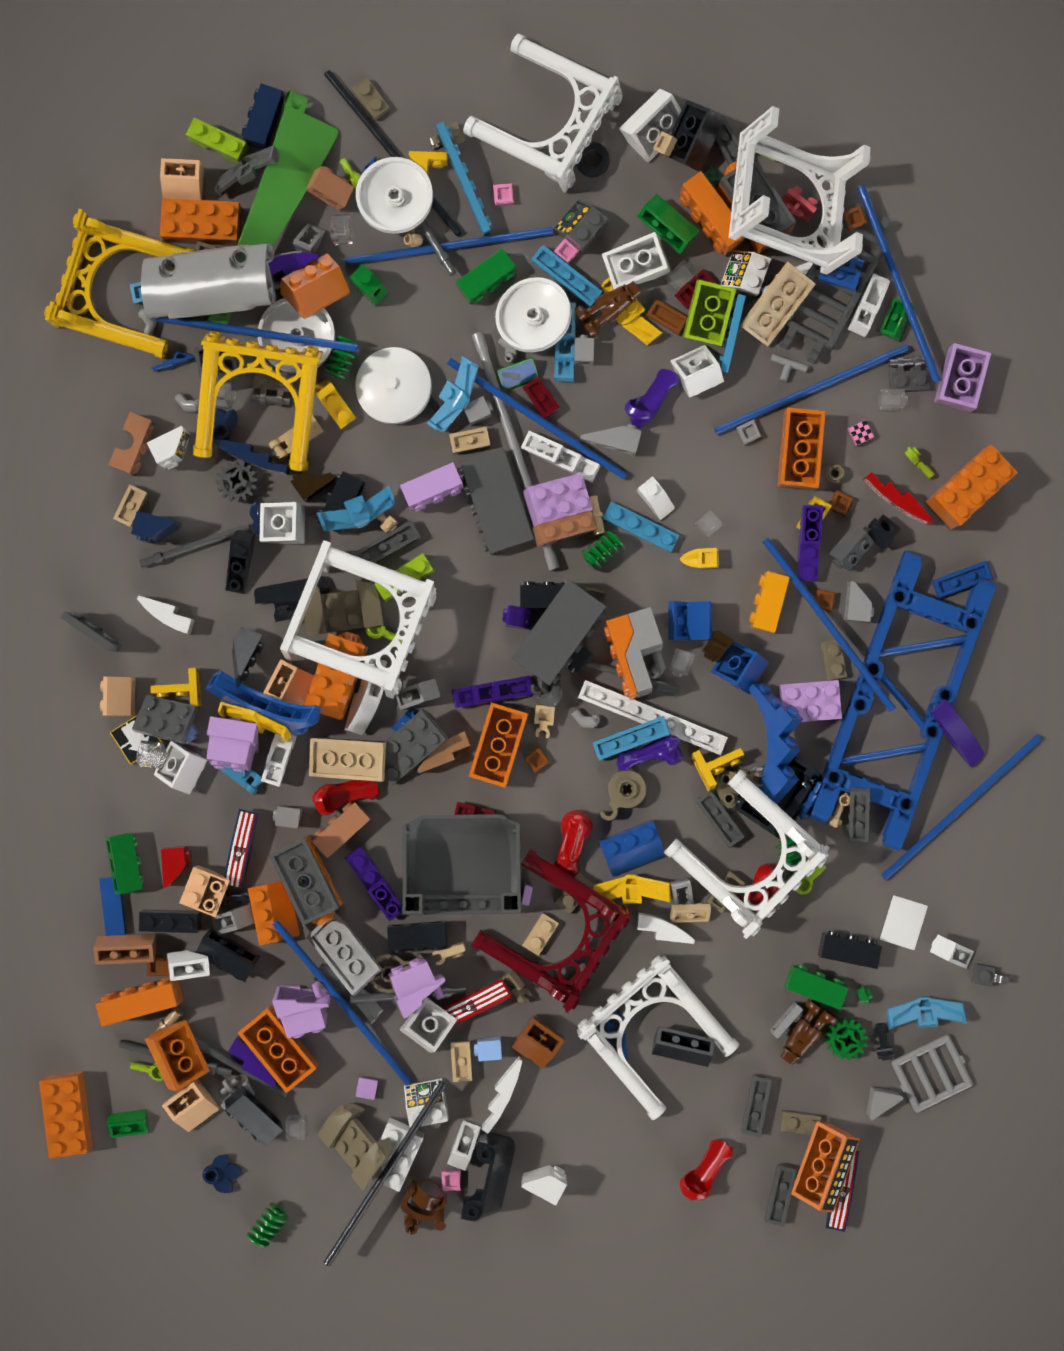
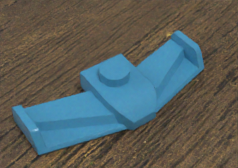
[427,355,479,433]
[317,486,395,531]
[887,996,967,1030]

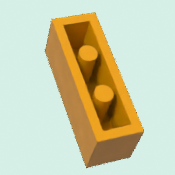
[749,571,790,634]

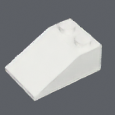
[602,232,671,289]

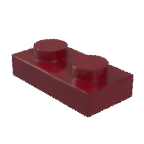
[522,377,560,419]

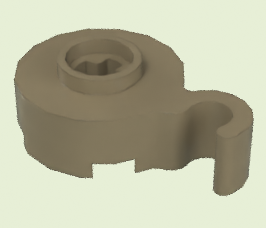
[599,770,646,821]
[370,953,424,994]

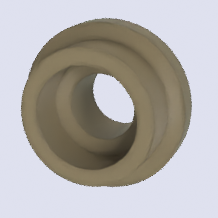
[825,464,845,483]

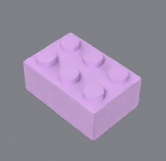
[934,343,991,413]
[400,462,464,512]
[523,473,593,527]
[778,680,842,722]

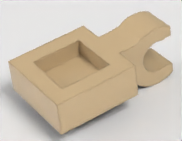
[432,941,466,965]

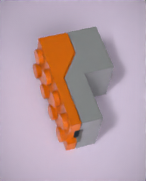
[604,607,663,700]

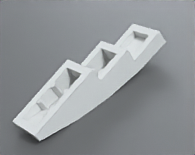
[521,431,600,483]
[482,1055,522,1134]

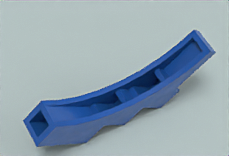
[205,671,322,736]
[749,683,803,805]

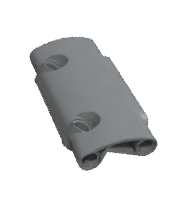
[141,243,276,319]

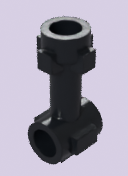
[220,890,251,906]
[874,1023,894,1061]

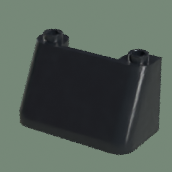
[735,757,822,840]
[461,1130,515,1221]

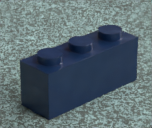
[241,83,285,149]

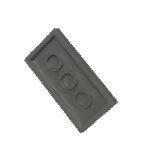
[385,708,449,785]

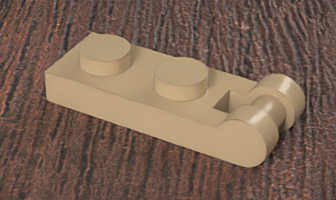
[268,415,324,461]

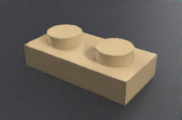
[449,426,491,454]
[113,484,148,528]
[670,903,711,923]
[522,913,559,956]
[450,1041,472,1082]

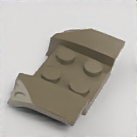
[304,580,383,636]
[317,1103,393,1191]

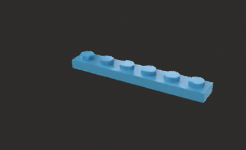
[436,122,492,236]

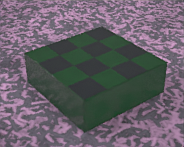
[702,166,722,188]

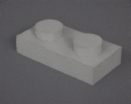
[769,1001,803,1039]

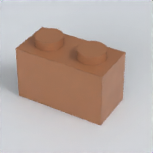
[306,166,354,210]

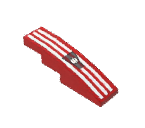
[863,472,933,525]
[442,978,511,1025]

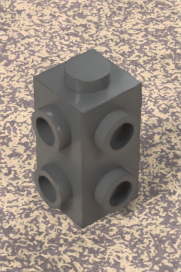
[829,525,874,571]

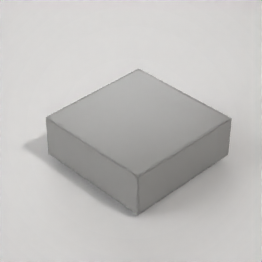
[736,419,762,445]

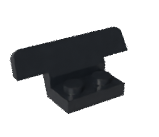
[254,576,330,622]

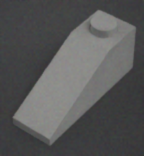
[580,424,642,456]

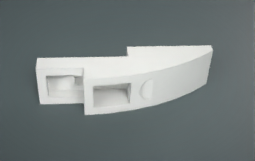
[344,659,387,735]
[261,734,297,787]

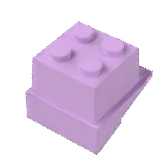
[206,716,259,773]
[388,957,445,1018]
[272,982,331,1038]

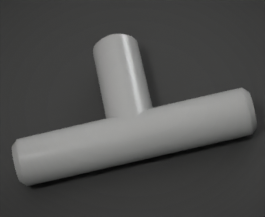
[770,353,808,382]

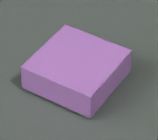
[521,884,533,906]
[355,1076,378,1100]

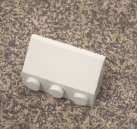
[619,89,682,163]

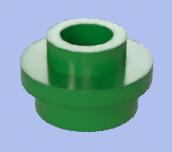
[857,985,873,1004]

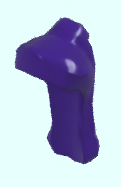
[624,369,679,428]
[617,735,683,771]

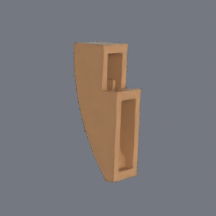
[418,731,470,773]

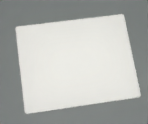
[880,895,928,950]

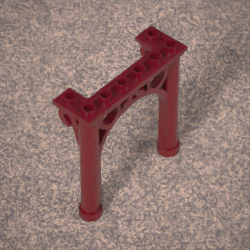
[471,848,631,1013]

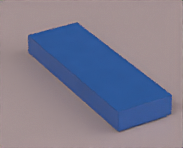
[932,560,993,598]
[99,877,127,936]

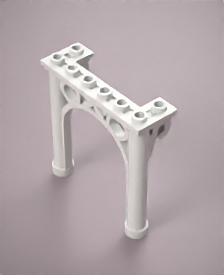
[463,33,622,193]
[664,770,829,939]
[577,955,740,1120]

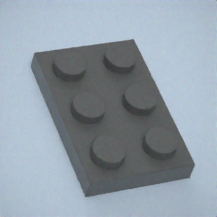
[60,611,122,652]
[132,695,199,744]

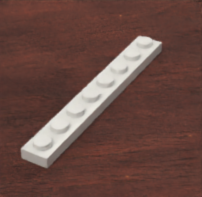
[578,680,728,755]

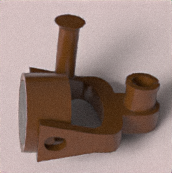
[400,1179,447,1235]

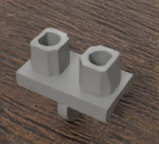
[220,1075,255,1110]

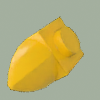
[680,548,719,569]

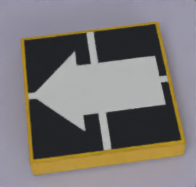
[110,715,164,765]

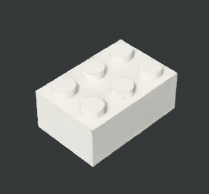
[372,1117,425,1192]

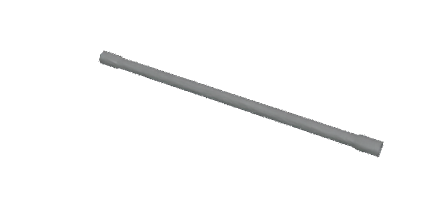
[472,332,560,571]

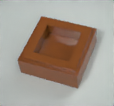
[843,205,867,231]
[829,490,854,516]
[814,589,836,612]
[523,747,550,773]

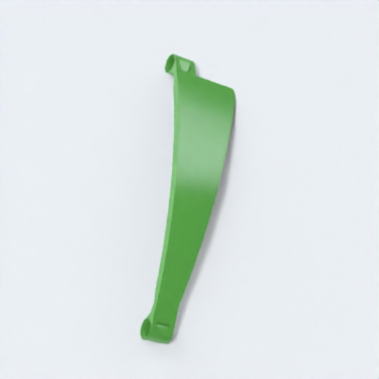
[206,89,338,324]

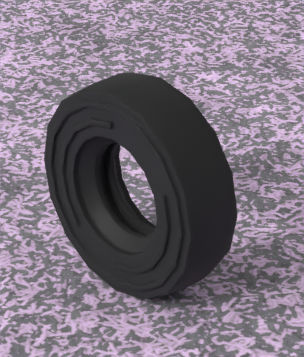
[576,142,610,178]

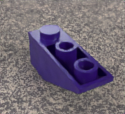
[502,605,531,630]

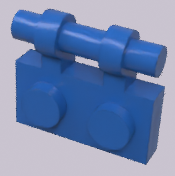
[818,255,865,291]

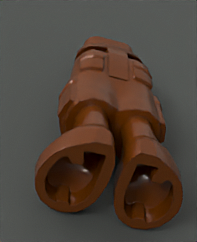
[574,281,642,338]
[780,998,838,1065]

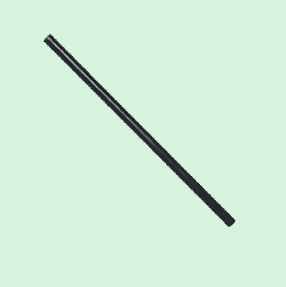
[324,70,462,236]
[324,1081,447,1266]

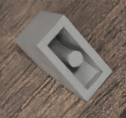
[844,581,874,623]
[395,679,441,710]
[211,904,255,934]

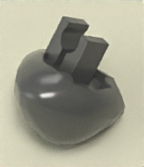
[531,680,564,707]

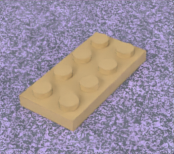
[740,262,816,347]
[309,737,386,782]

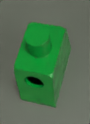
[349,264,388,306]

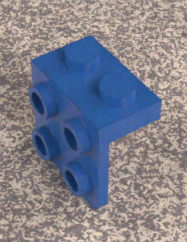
[668,601,712,641]

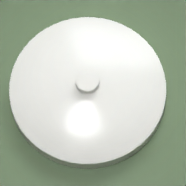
[356,157,433,234]
[495,277,572,352]
[258,298,335,374]
[355,347,432,425]

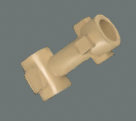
[404,229,423,247]
[377,513,399,534]
[827,792,850,828]

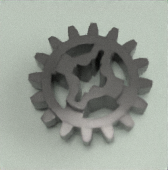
[216,460,259,503]

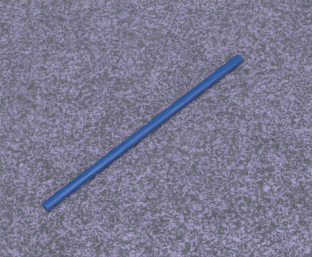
[857,185,941,383]
[345,227,553,265]
[155,317,358,352]
[714,344,909,435]
[447,358,627,480]
[763,538,896,712]
[881,734,1042,881]
[272,920,412,1086]

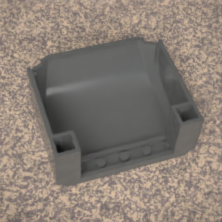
[403,814,521,915]

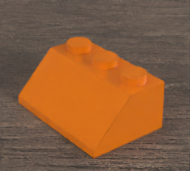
[280,253,350,319]
[248,880,300,946]
[144,1020,210,1092]

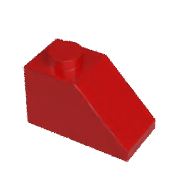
[161,846,192,888]

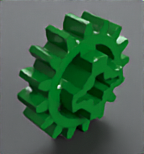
[825,1018,868,1061]

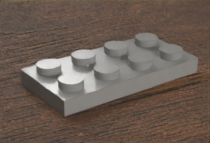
[307,911,383,996]

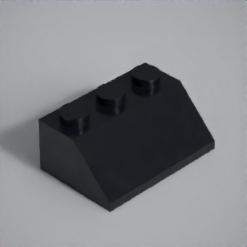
[662,100,725,172]

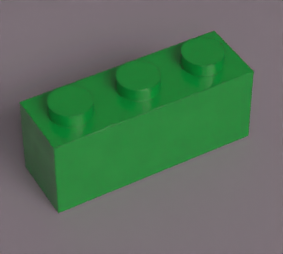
[637,194,700,254]
[456,248,516,304]
[105,833,144,894]
[784,964,849,1010]

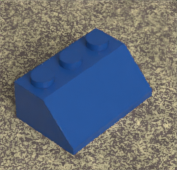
[598,820,666,877]

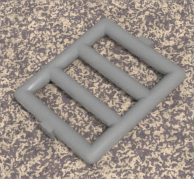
[891,1035,973,1113]

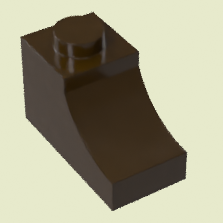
[290,470,335,502]
[702,630,734,662]

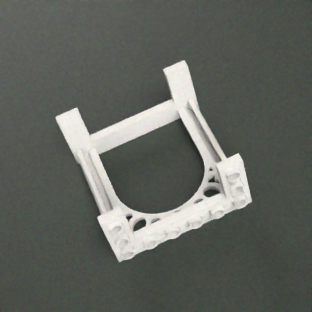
[729,106,871,275]
[280,540,437,699]

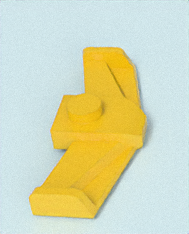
[601,277,662,345]
[218,702,292,742]
[593,874,671,904]

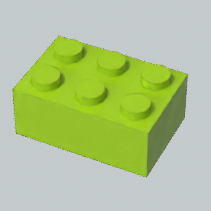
[683,280,736,346]

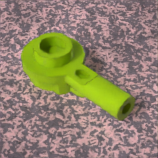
[340,158,361,193]
[904,447,934,479]
[366,624,402,643]
[795,864,826,895]
[130,1061,163,1081]

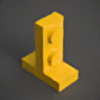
[315,378,356,429]
[151,668,202,707]
[691,748,744,792]

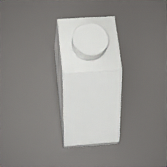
[637,476,675,520]
[930,935,974,969]
[167,950,210,981]
[447,1120,481,1171]

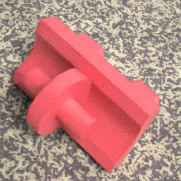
[782,186,818,222]

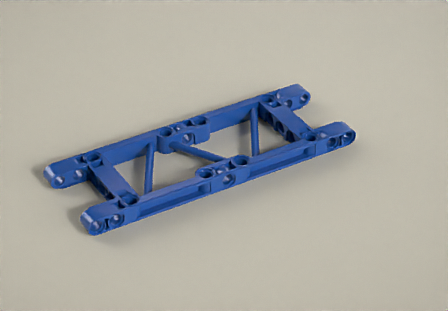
[808,550,996,851]

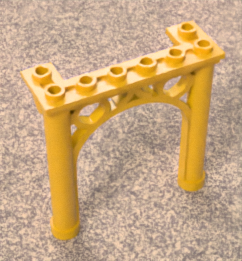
[44,209,195,359]
[192,332,323,471]

